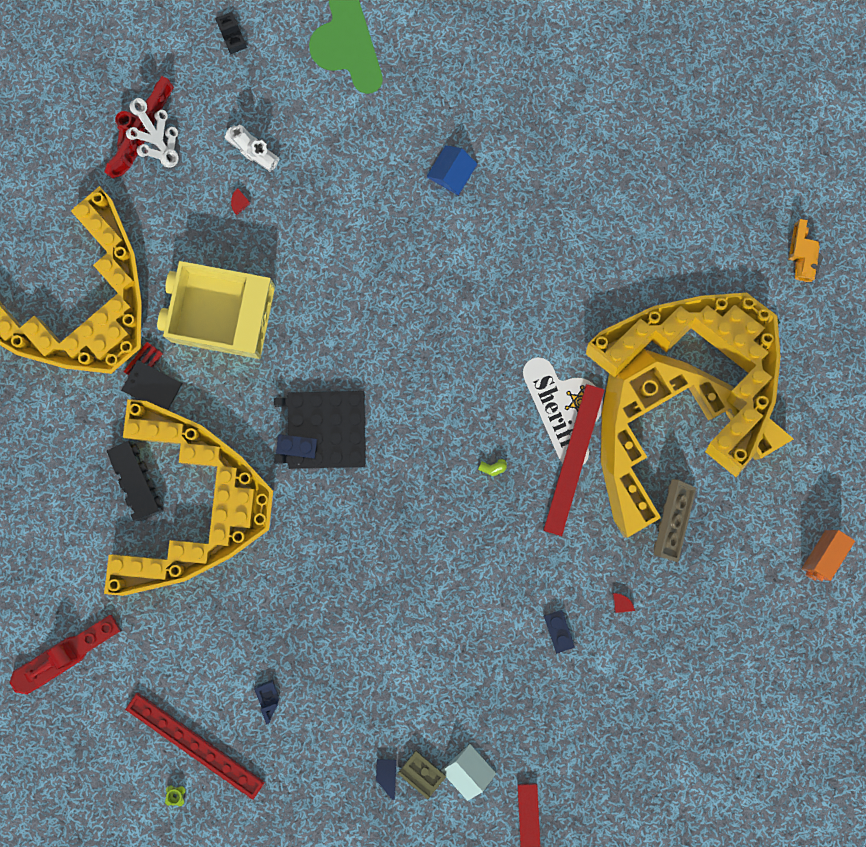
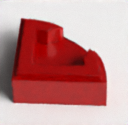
[231,188,251,215]
[612,593,635,613]

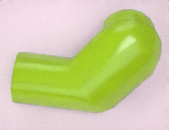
[478,459,507,476]

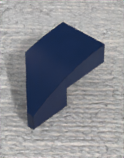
[254,680,280,724]
[376,759,397,800]

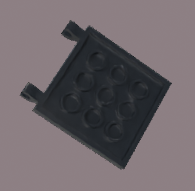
[274,391,366,469]

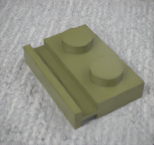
[398,750,446,799]

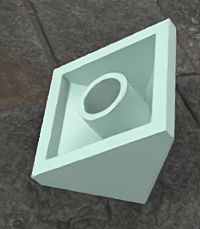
[441,744,496,801]

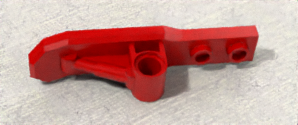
[104,76,174,179]
[9,614,122,695]

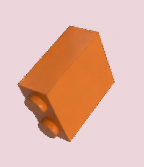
[801,530,855,582]

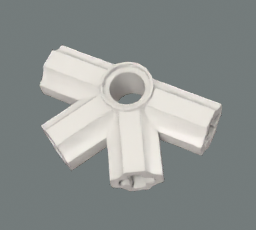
[224,124,279,172]

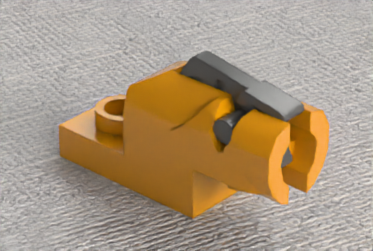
[788,219,823,282]

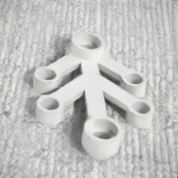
[126,98,178,168]

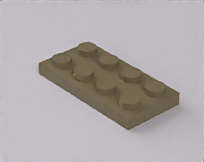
[653,479,696,562]

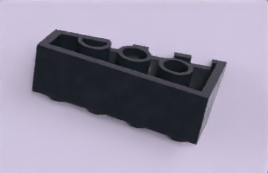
[107,441,164,521]

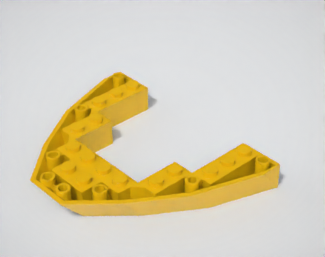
[0,186,142,374]
[586,292,781,477]
[601,349,794,538]
[104,399,273,596]

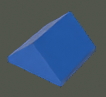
[427,145,477,196]

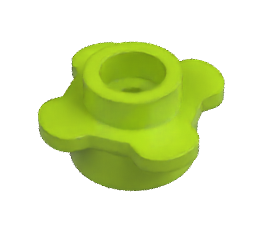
[165,785,186,806]

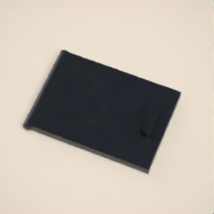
[121,360,183,410]

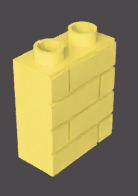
[157,261,275,359]

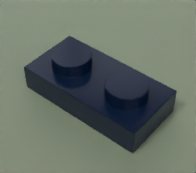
[276,434,317,459]
[544,610,575,654]

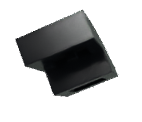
[215,12,247,55]

